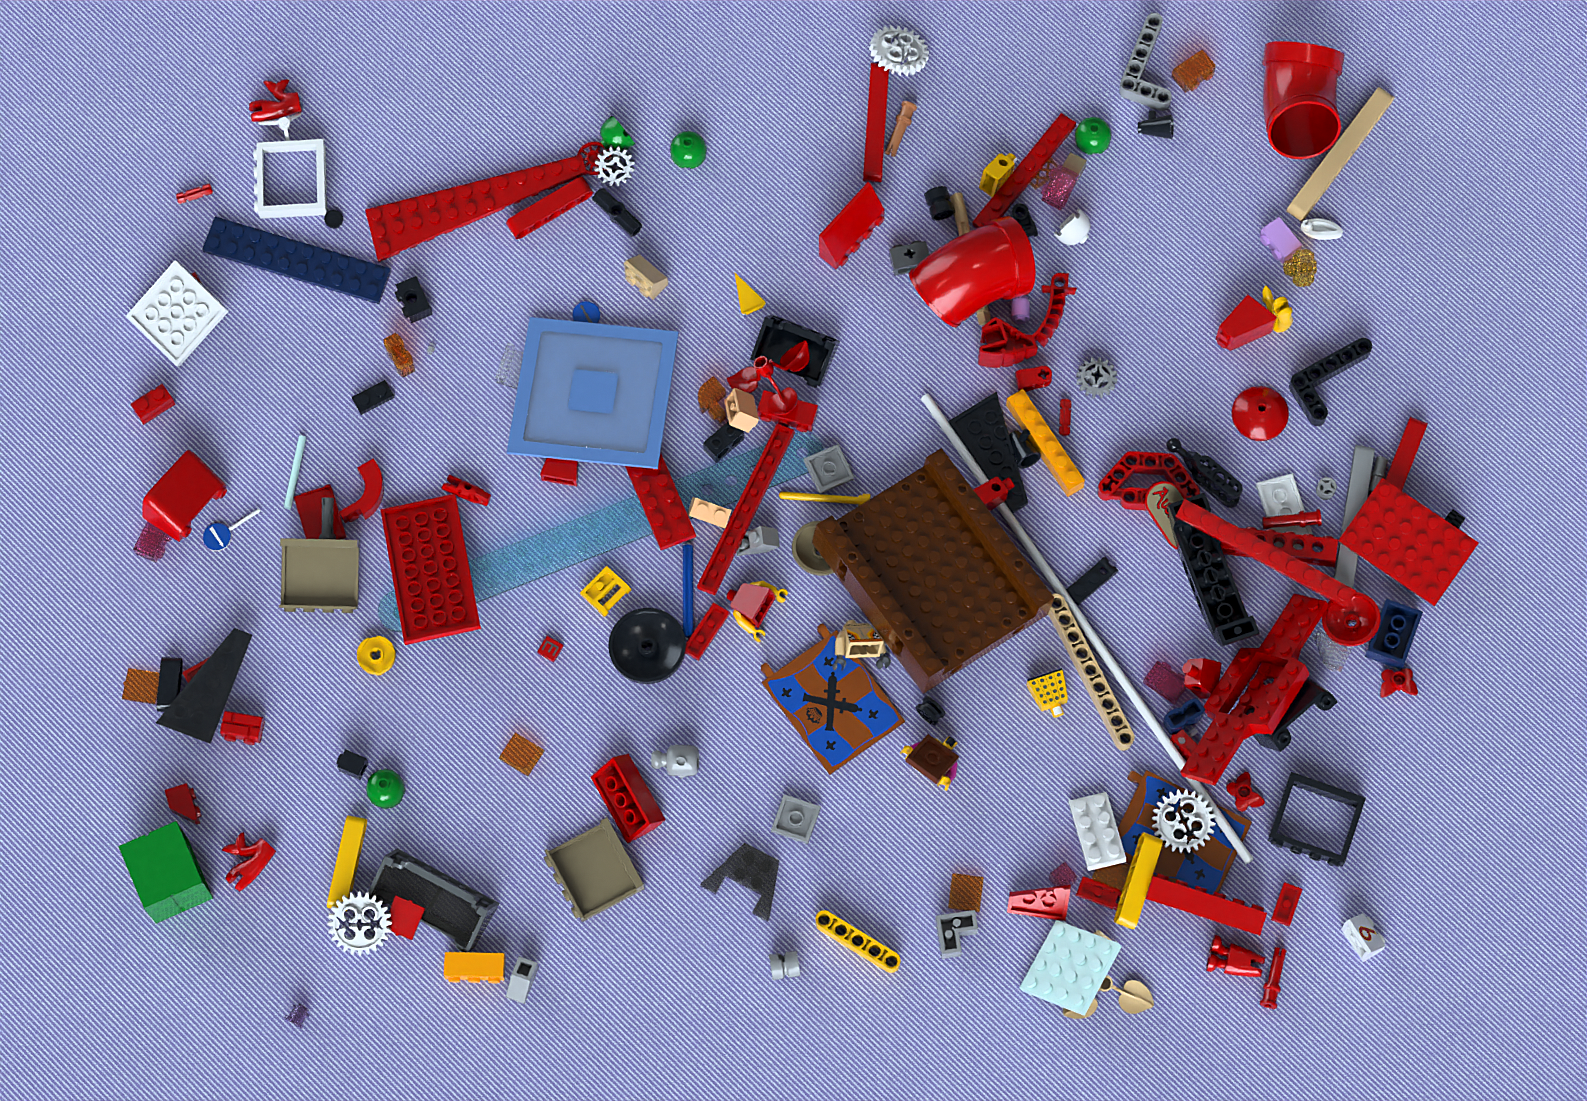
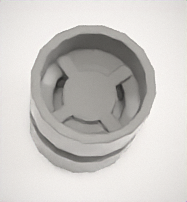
[769,951,800,980]

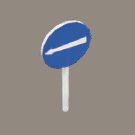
[203,509,260,551]

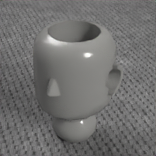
[651,745,699,779]

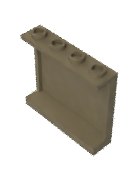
[279,538,360,613]
[543,818,645,922]

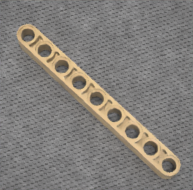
[1286,87,1395,222]
[1048,593,1135,751]

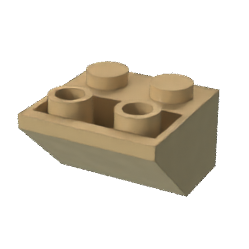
[624,255,668,300]

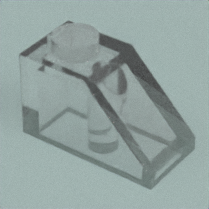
[1314,630,1353,672]

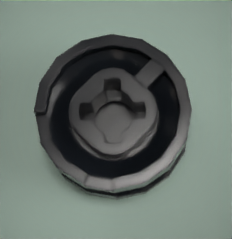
[915,696,946,726]

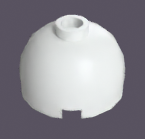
[1054,209,1090,245]

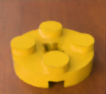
[357,636,396,676]

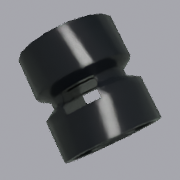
[924,186,955,221]

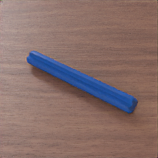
[683,545,693,637]

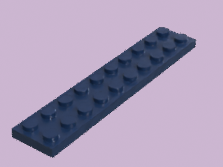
[202,216,391,304]

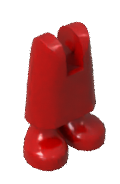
[1206,935,1265,977]

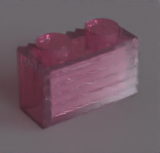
[1041,165,1080,210]
[133,521,172,563]
[1143,661,1187,705]

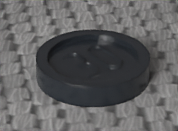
[324,210,343,229]

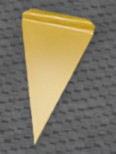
[734,272,766,315]

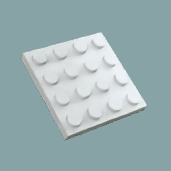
[126,260,228,367]

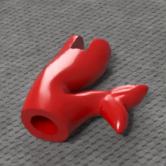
[249,79,302,122]
[222,832,276,892]

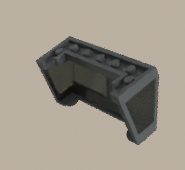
[368,848,499,952]

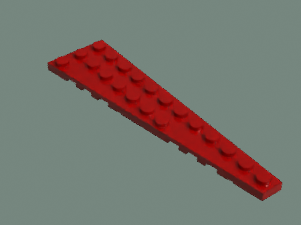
[365,155,587,263]

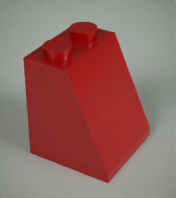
[1215,294,1277,351]

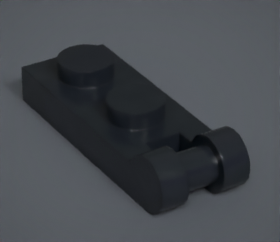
[1066,556,1119,606]

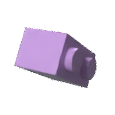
[1260,217,1302,264]

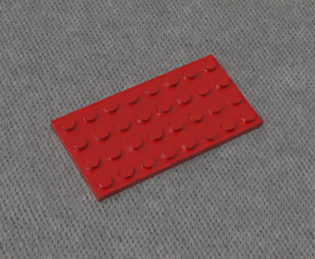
[380,494,481,645]

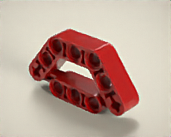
[1097,451,1200,511]

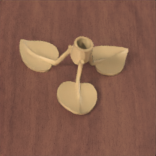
[1063,930,1154,1019]

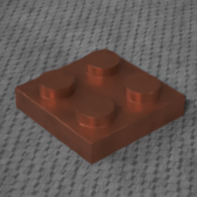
[905,734,959,784]

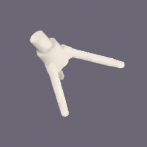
[258,112,302,141]

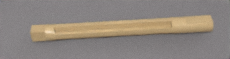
[950,193,991,326]

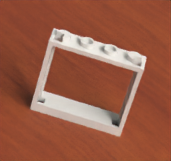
[253,139,327,219]

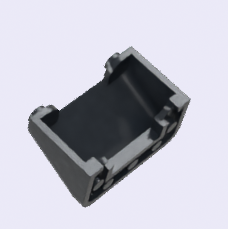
[750,315,840,388]
[1245,677,1338,752]

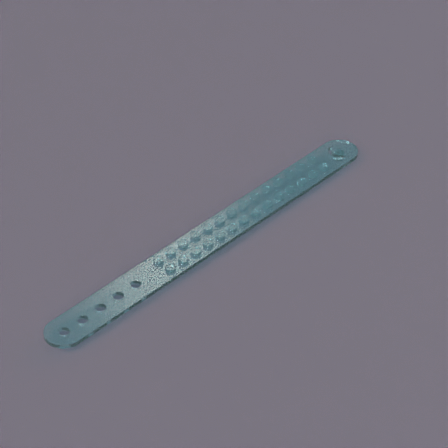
[378,432,823,632]

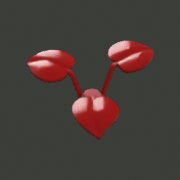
[726,340,810,415]

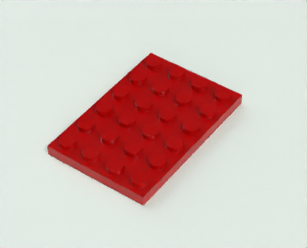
[1338,478,1479,607]

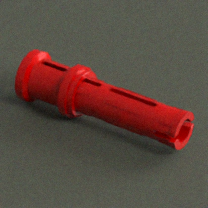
[1262,509,1322,529]
[1259,947,1287,1009]

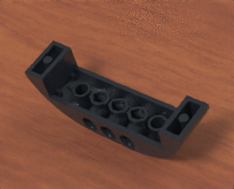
[1168,493,1260,646]

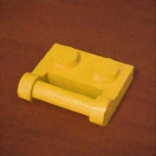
[580,566,631,617]

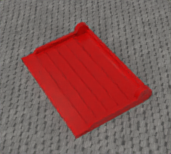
[294,484,346,540]

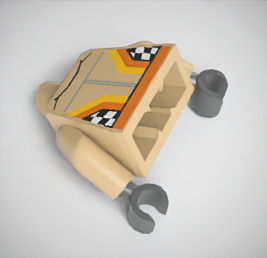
[832,620,891,671]

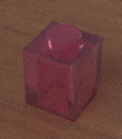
[1048,862,1077,886]

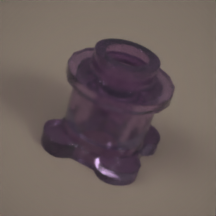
[284,1003,310,1029]

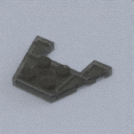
[700,843,780,922]

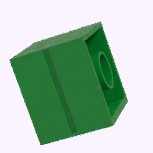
[118,821,213,924]

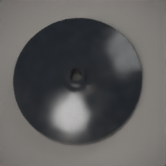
[608,608,686,684]

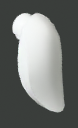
[1301,219,1343,240]

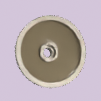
[792,521,834,576]

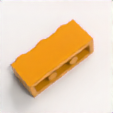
[444,952,506,983]

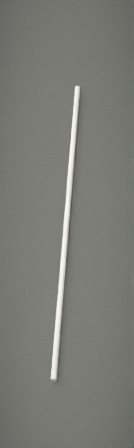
[921,393,1254,864]

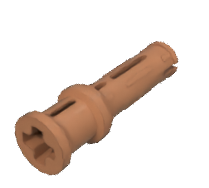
[885,101,917,157]

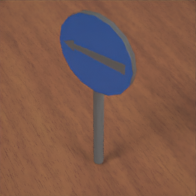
[572,301,600,324]

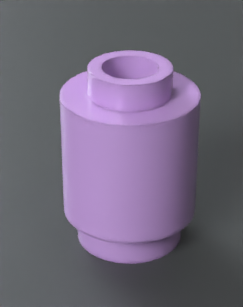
[1011,295,1030,324]

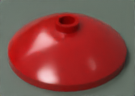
[1231,386,1289,441]
[1322,592,1381,646]

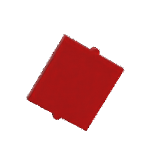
[386,895,426,940]

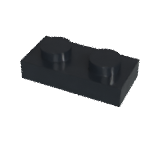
[351,380,394,415]

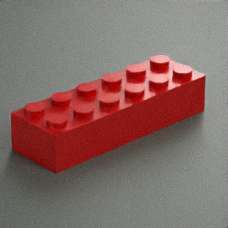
[1146,873,1267,936]

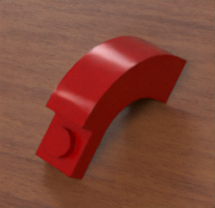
[339,458,384,523]

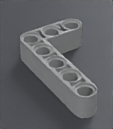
[1119,13,1172,111]

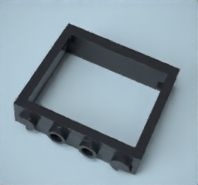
[1268,772,1366,867]

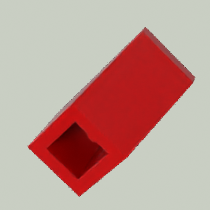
[164,783,202,825]

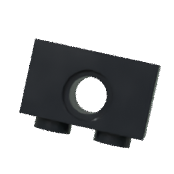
[394,276,432,323]

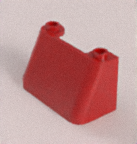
[142,450,227,542]

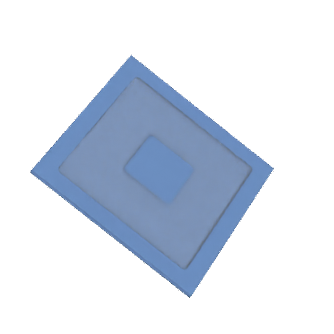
[507,317,679,469]

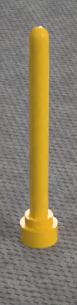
[779,491,871,506]

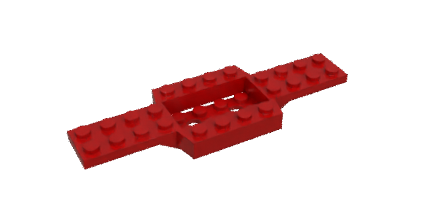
[1180,593,1328,786]

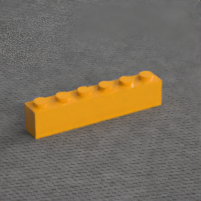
[1006,389,1085,497]

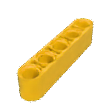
[327,815,367,911]
[1114,832,1163,930]
[815,910,900,973]

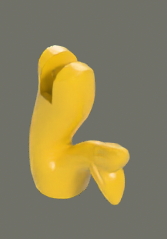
[1262,286,1293,332]

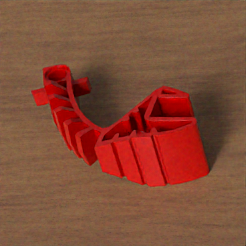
[978,273,1077,368]

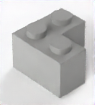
[935,910,978,959]

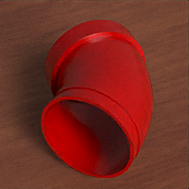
[1262,41,1345,159]
[909,216,1036,328]

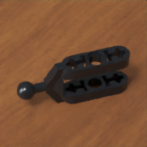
[1166,438,1243,508]

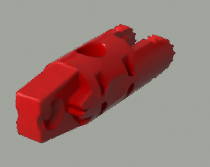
[441,475,491,506]

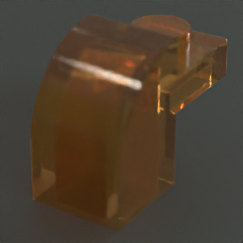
[698,376,726,423]

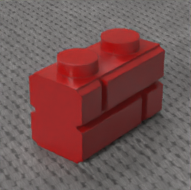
[130,384,175,425]
[220,711,265,745]

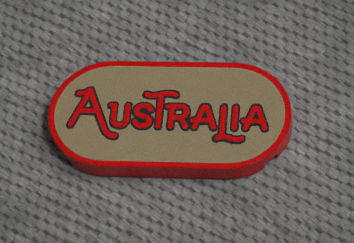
[1144,481,1186,549]

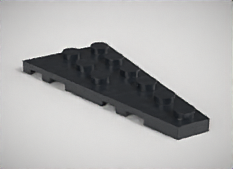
[949,391,1028,514]
[156,628,252,744]

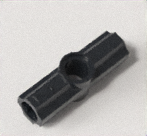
[592,188,643,237]

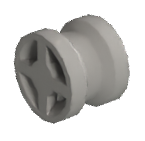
[1316,477,1337,500]

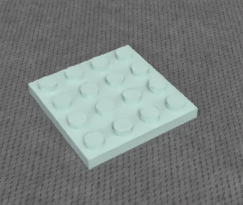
[1019,920,1122,1016]

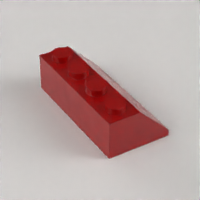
[591,753,666,843]

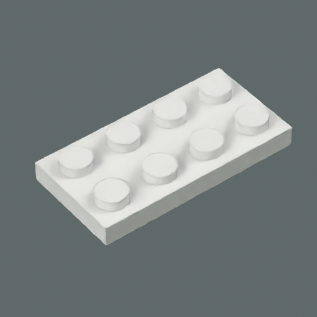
[1069,792,1126,871]

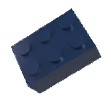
[1365,598,1423,670]

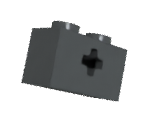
[889,241,929,276]

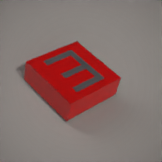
[537,636,564,662]

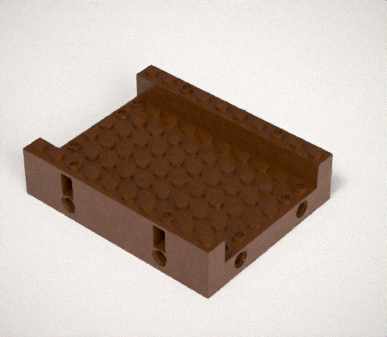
[812,448,1054,694]

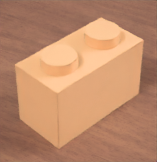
[725,388,759,433]
[687,497,732,528]

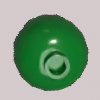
[600,116,635,151]
[1075,117,1112,155]
[670,131,707,169]
[366,769,406,809]

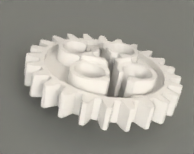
[869,25,929,76]
[1152,789,1216,854]
[327,891,392,956]

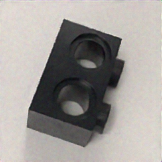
[703,421,744,463]

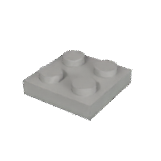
[803,444,855,494]
[771,794,821,844]

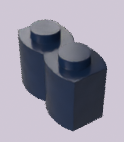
[1163,698,1205,735]

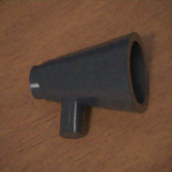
[1138,110,1174,139]
[1009,429,1041,469]

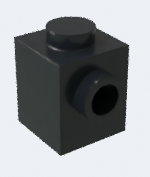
[336,749,369,780]

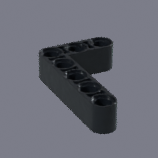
[1289,338,1372,426]

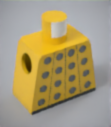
[979,153,1017,197]
[1026,668,1068,718]

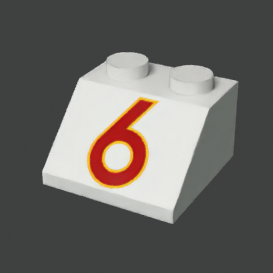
[1341,913,1385,962]

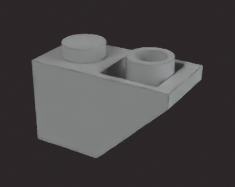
[736,526,780,556]
[506,956,539,1004]

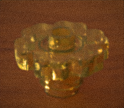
[1283,249,1317,287]

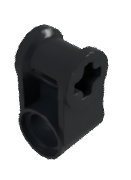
[1011,203,1038,237]

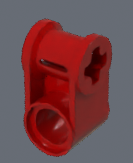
[1015,366,1052,392]

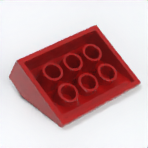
[819,182,885,269]

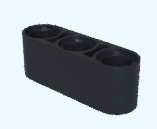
[156,657,183,712]

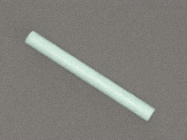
[284,435,306,509]

